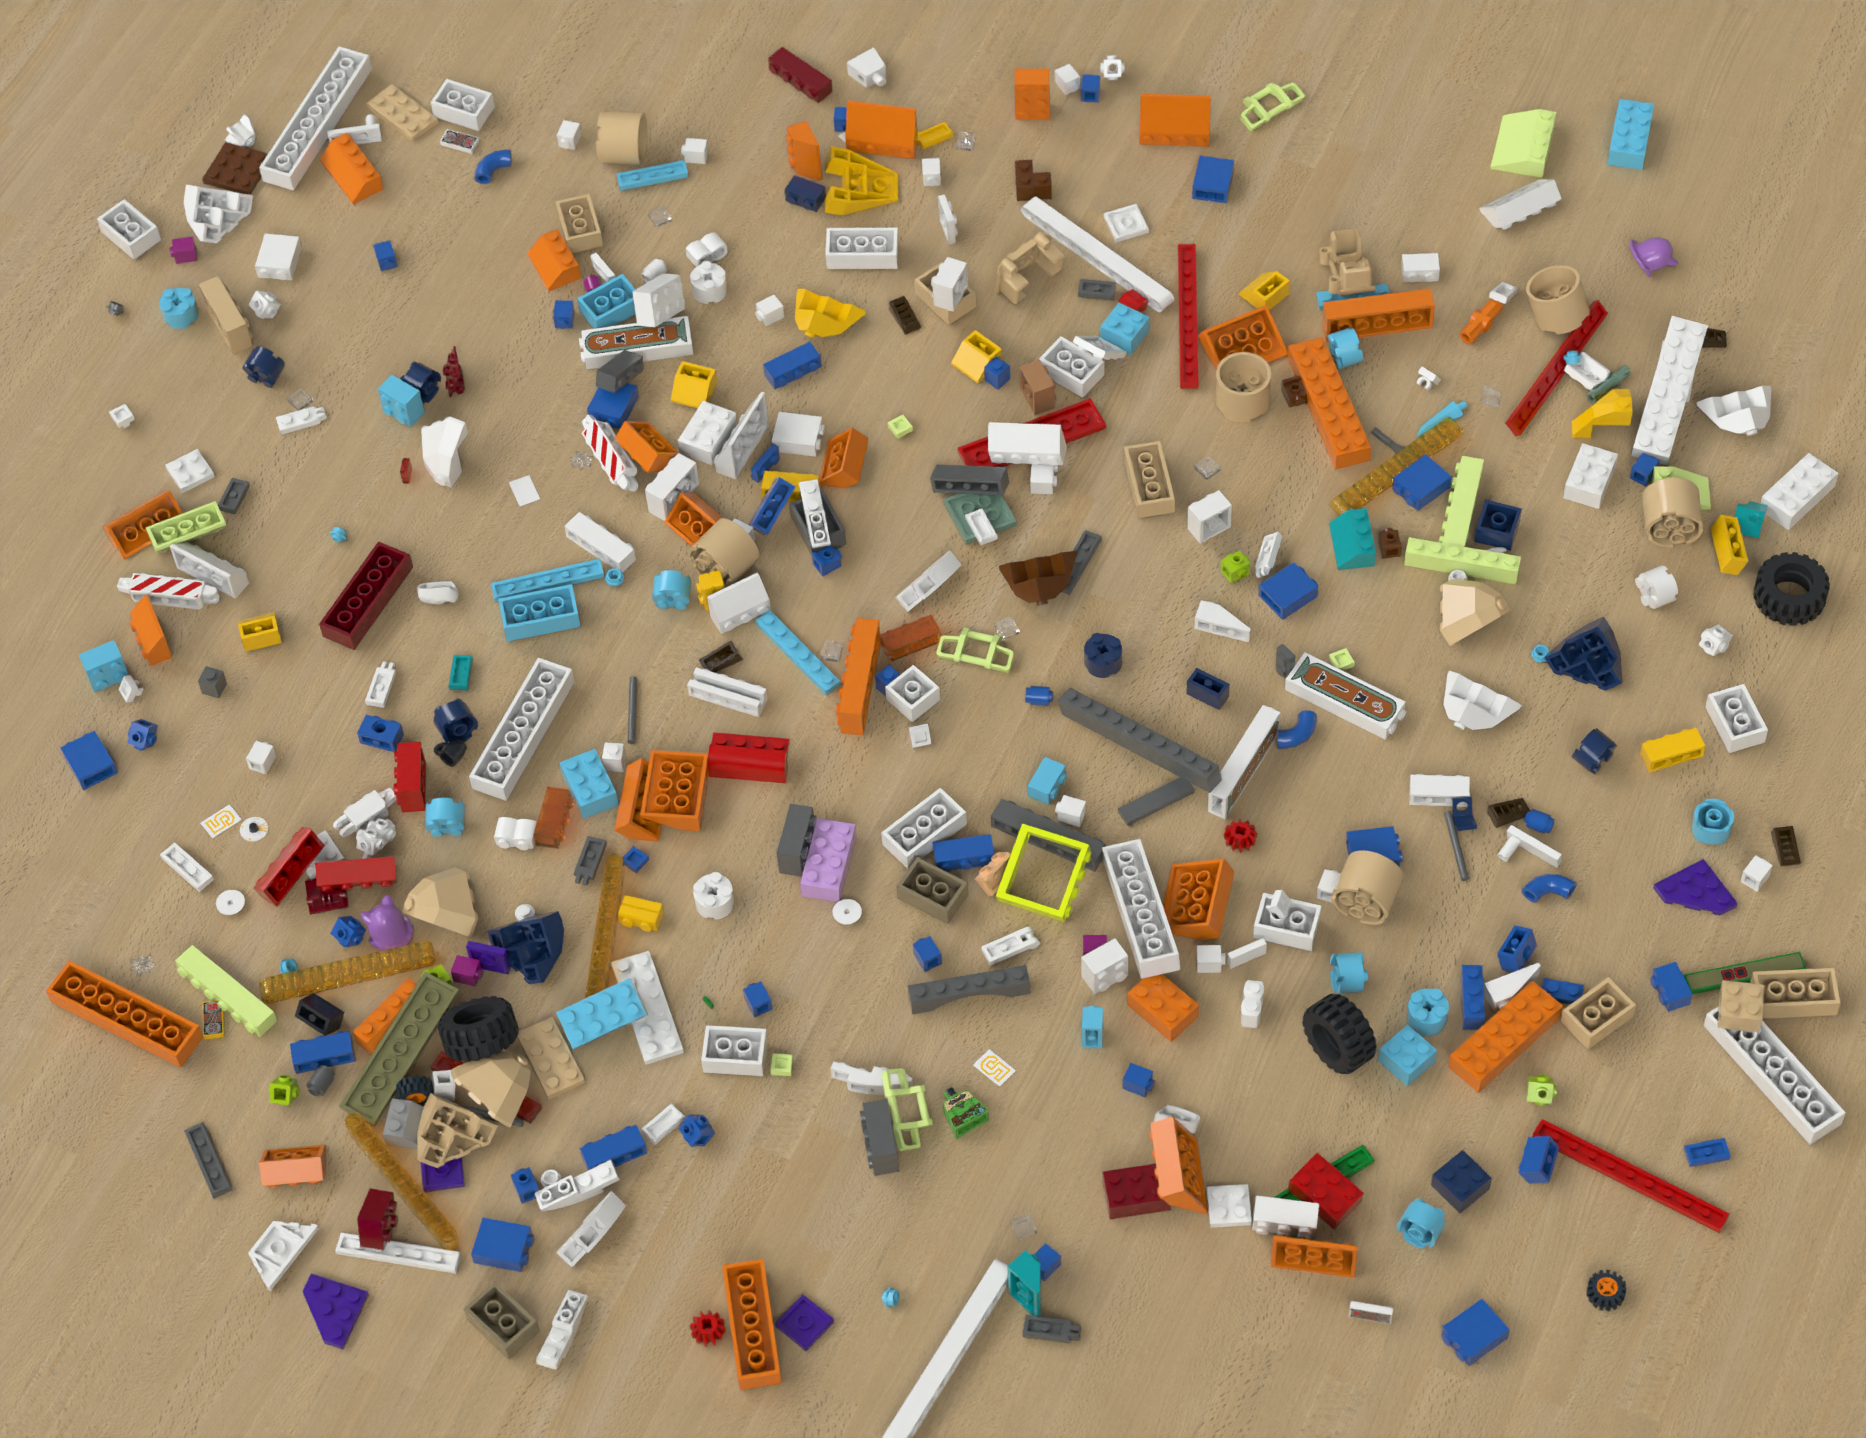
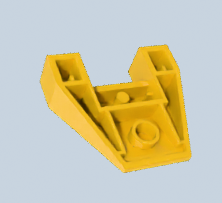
[825,146,898,216]

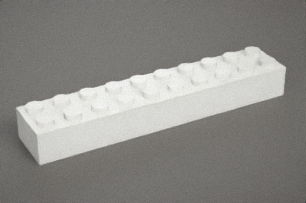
[259,47,372,191]

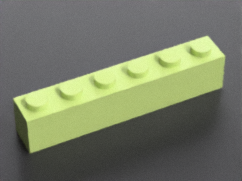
[1439,456,1484,547]
[1404,537,1521,585]
[175,945,277,1037]

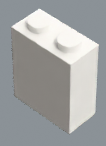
[255,234,302,280]
[772,412,825,457]

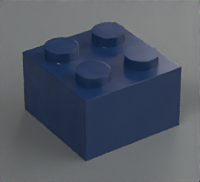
[1474,500,1522,551]
[1431,1150,1492,1213]

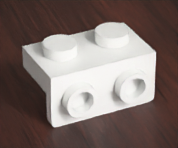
[1564,352,1610,391]

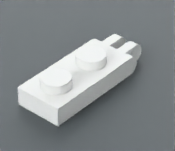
[276,406,327,435]
[1255,532,1282,578]
[365,661,396,708]

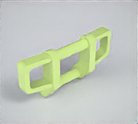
[1240,83,1305,131]
[936,627,1014,673]
[882,1068,933,1151]

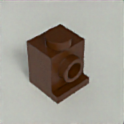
[1282,375,1307,408]
[1379,528,1402,559]

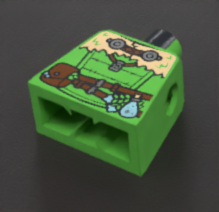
[943,1087,989,1139]

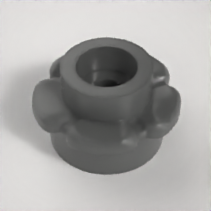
[106,301,124,316]

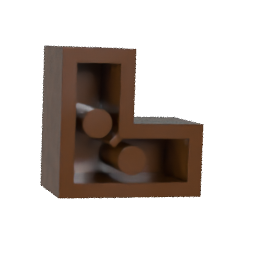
[1015,160,1052,201]

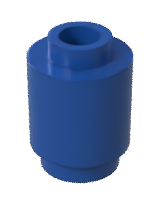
[1025,686,1053,706]
[1524,809,1555,833]

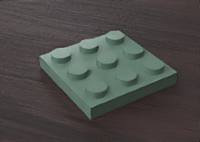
[943,494,1017,545]

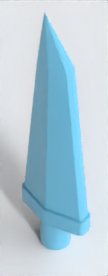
[1416,401,1467,438]

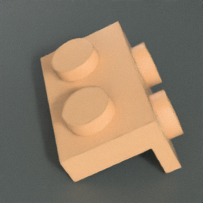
[975,852,1011,896]

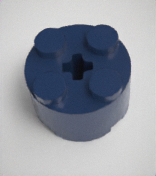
[242,346,285,388]
[400,361,441,404]
[1084,633,1122,678]
[433,698,478,743]
[1572,728,1617,775]

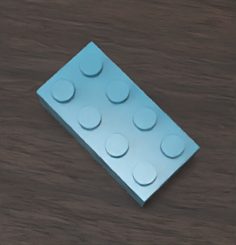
[1607,99,1654,170]
[498,584,581,642]
[556,978,648,1049]

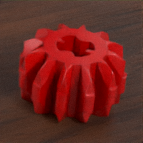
[1224,819,1257,853]
[690,1310,726,1347]

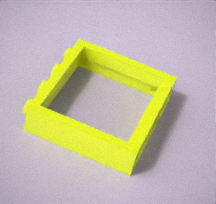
[996,824,1092,922]

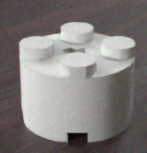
[690,261,727,304]
[1635,565,1678,609]
[693,872,734,919]

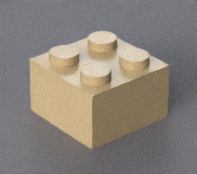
[1718,980,1764,1032]

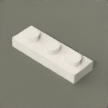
[160,843,214,892]

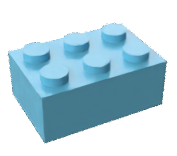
[577,274,636,329]
[559,749,619,819]

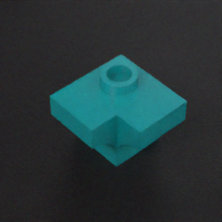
[1734,501,1768,538]

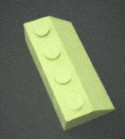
[146,501,226,554]

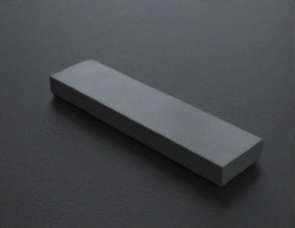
[1062,530,1102,595]
[1118,777,1195,826]
[184,1122,232,1199]

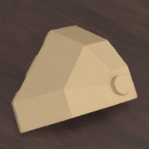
[1440,579,1511,646]
[402,867,478,938]
[450,1053,531,1128]
[417,1093,498,1168]

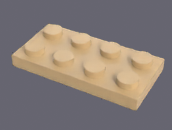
[367,84,438,142]
[517,1017,585,1100]

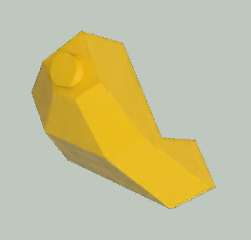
[795,288,866,339]
[1571,389,1632,438]

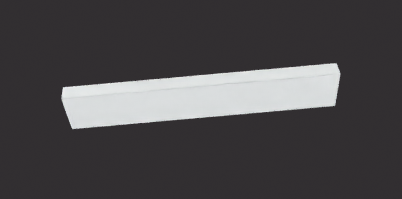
[336,1232,461,1274]

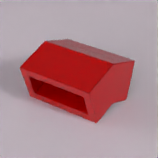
[1118,289,1148,313]

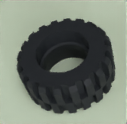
[1753,552,1830,626]
[1302,994,1377,1074]
[438,996,519,1062]

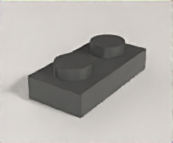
[1078,279,1116,300]
[218,478,250,514]
[1276,643,1295,678]

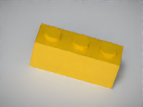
[761,471,820,502]
[1710,515,1748,575]
[1640,728,1706,772]

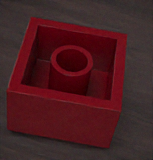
[357,1188,398,1250]

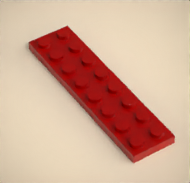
[957,398,1106,467]

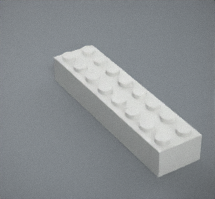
[1631,316,1708,466]
[469,658,575,801]
[1102,839,1180,979]
[1704,1006,1846,1145]

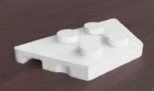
[248,1221,319,1291]

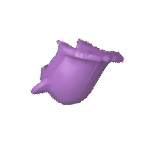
[1629,237,1678,277]
[361,895,414,953]

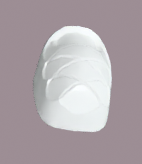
[417,581,459,605]
[1154,1105,1200,1135]

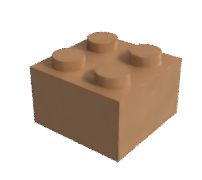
[1019,360,1056,415]

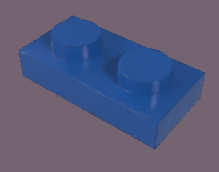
[751,444,780,482]
[1542,978,1584,1004]
[1684,1138,1731,1167]

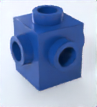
[127,719,158,750]
[330,916,366,947]
[678,1114,715,1147]

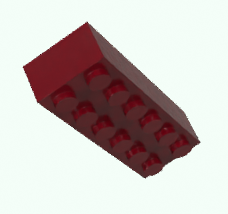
[319,541,413,650]

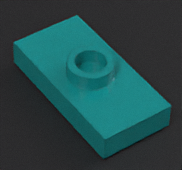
[448,655,473,691]

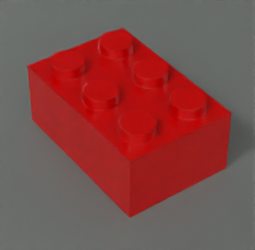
[393,742,426,813]
[1287,1153,1364,1230]

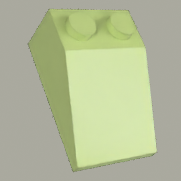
[1652,466,1711,510]

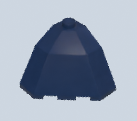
[1544,617,1623,691]
[487,911,564,984]

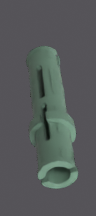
[1586,365,1631,403]

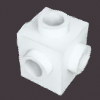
[1100,55,1125,80]
[248,290,281,319]
[1699,624,1733,656]

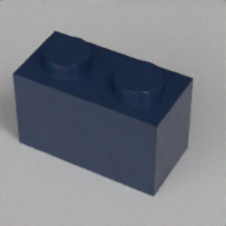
[785,175,826,212]
[1186,668,1230,710]

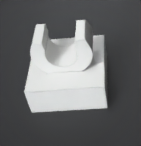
[1417,367,1441,390]
[109,404,135,429]
[119,675,144,702]
[909,724,931,748]
[1265,890,1291,918]

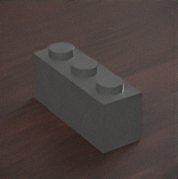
[596,350,644,393]

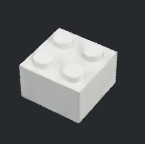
[931,257,968,312]
[1188,490,1232,544]
[885,665,940,722]
[1081,939,1128,995]

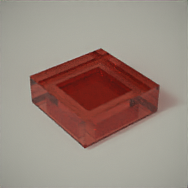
[400,458,412,484]

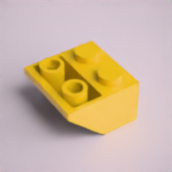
[1238,271,1290,310]
[951,330,1002,383]
[671,361,718,408]
[238,612,282,652]

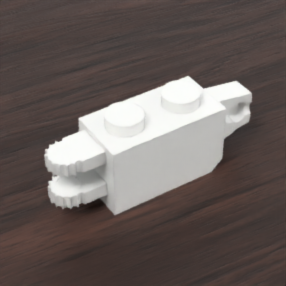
[333,788,396,837]

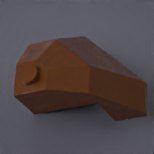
[999,551,1077,606]

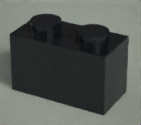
[295,993,345,1036]

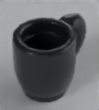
[434,739,467,767]

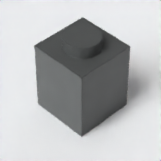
[198,666,227,698]

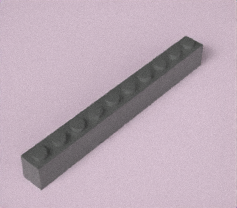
[1058,687,1222,793]

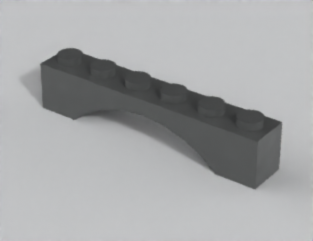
[908,965,1030,1014]

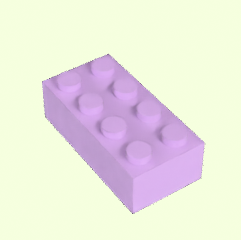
[800,818,857,902]

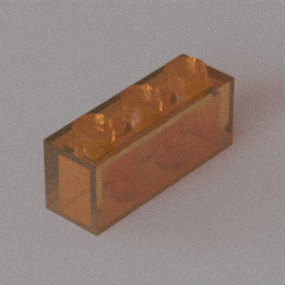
[880,615,941,662]
[534,787,574,849]

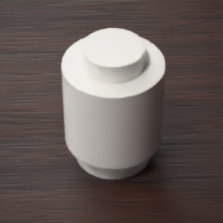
[641,259,667,283]

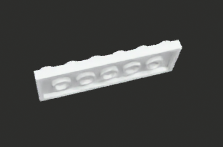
[611,951,684,1065]

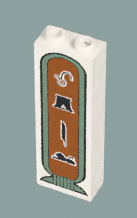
[579,316,693,369]
[1285,652,1406,740]
[1208,705,1280,819]

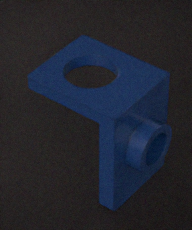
[1452,796,1477,831]

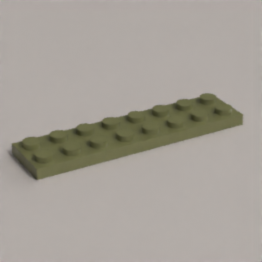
[339,972,460,1127]

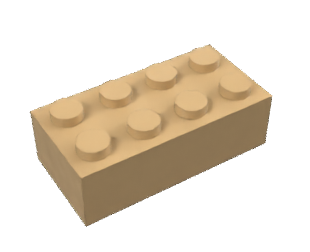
[199,276,253,354]
[1124,441,1175,518]
[1750,968,1840,1019]

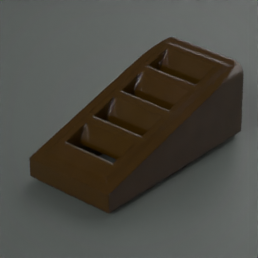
[889,296,921,335]
[1702,328,1727,348]
[699,641,743,673]
[1487,798,1531,828]
[1771,826,1801,867]

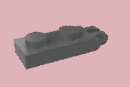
[574,836,607,886]
[1023,1315,1081,1343]

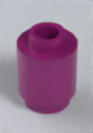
[583,275,602,293]

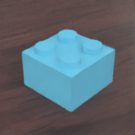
[1100,303,1150,355]
[378,375,425,427]
[79,640,128,692]
[1378,1024,1437,1087]

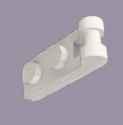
[981,926,1040,966]

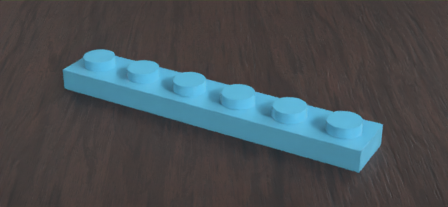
[491,559,604,602]
[755,610,841,695]

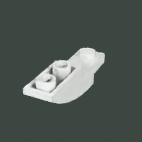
[799,479,831,548]
[895,550,962,612]
[831,1061,913,1095]
[534,1160,620,1212]
[556,1191,626,1267]
[536,1290,588,1370]

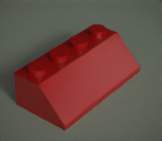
[253,827,325,907]
[315,856,397,892]

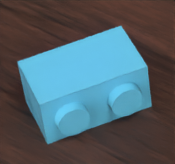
[1027,757,1067,805]
[1082,1005,1103,1048]

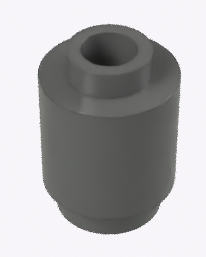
[307,1065,335,1096]

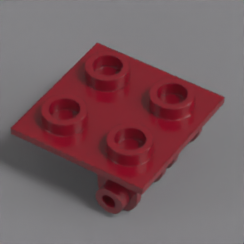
[443,346,465,397]
[305,879,349,915]

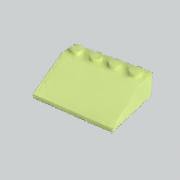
[1490,109,1556,178]

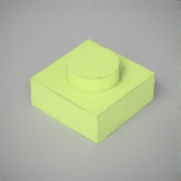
[887,415,913,439]
[1329,648,1355,671]
[771,1054,793,1076]

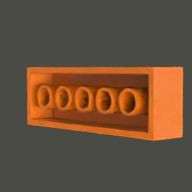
[1322,288,1435,342]
[836,618,881,735]
[1448,981,1563,1093]
[722,1259,782,1390]

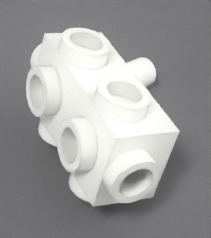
[356,818,396,859]

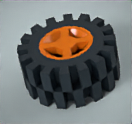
[396,1075,434,1106]
[1587,1269,1626,1311]

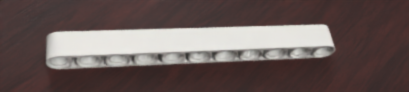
[1021,197,1174,312]
[883,1259,1008,1438]

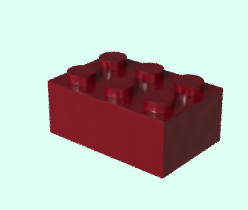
[1103,1164,1171,1219]

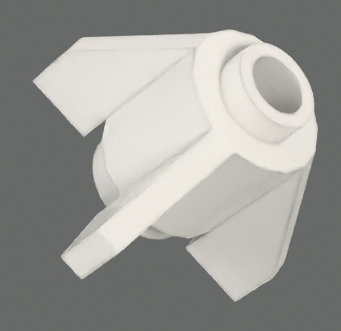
[225,114,256,147]

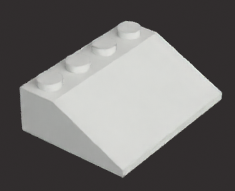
[714,391,769,480]

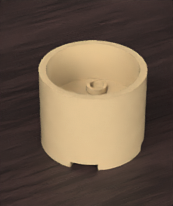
[596,111,647,165]
[1526,265,1590,334]
[1215,352,1271,423]
[1642,478,1703,548]
[688,518,759,588]
[1331,851,1404,925]

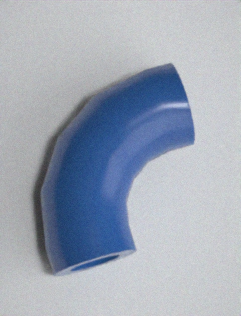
[474,150,512,184]
[1278,710,1317,749]
[1522,874,1577,903]

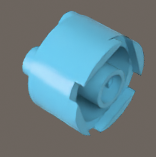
[159,288,199,329]
[1328,327,1363,369]
[652,570,691,610]
[425,798,465,837]
[1691,799,1734,845]
[1330,952,1368,994]
[1407,989,1449,1036]
[1397,1198,1446,1248]

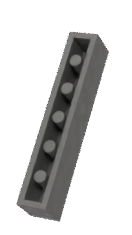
[991,799,1106,872]

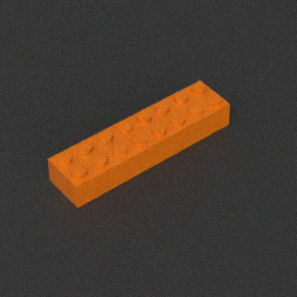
[1288,337,1371,469]
[46,960,203,1068]

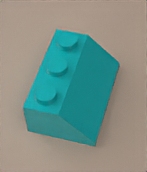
[1329,508,1376,570]
[1007,1250,1041,1317]

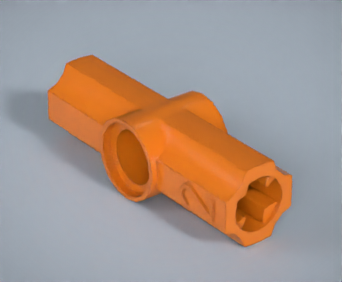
[1459,299,1503,344]

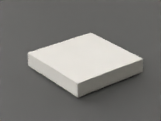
[1103,204,1149,242]

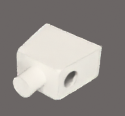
[847,47,886,87]

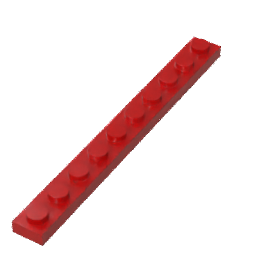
[1178,244,1199,389]
[1505,300,1608,436]
[1532,1119,1730,1234]

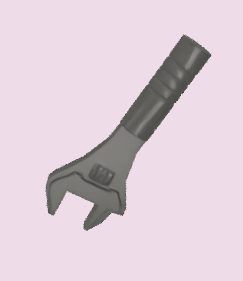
[1371,428,1414,463]

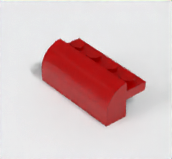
[708,732,790,783]

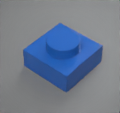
[621,846,649,873]

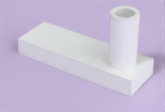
[327,114,382,145]
[1497,825,1562,868]

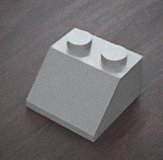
[383,1098,424,1149]

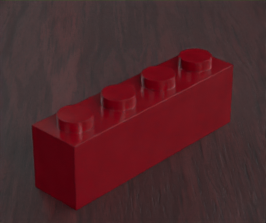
[768,47,833,103]

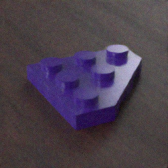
[1653,859,1738,916]
[302,1274,369,1349]

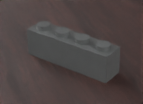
[930,464,1009,495]

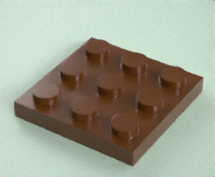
[202,142,268,195]

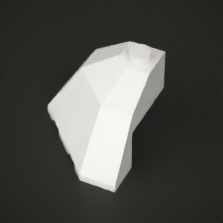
[184,185,253,243]
[1696,386,1771,436]
[421,416,468,487]
[1443,671,1522,730]

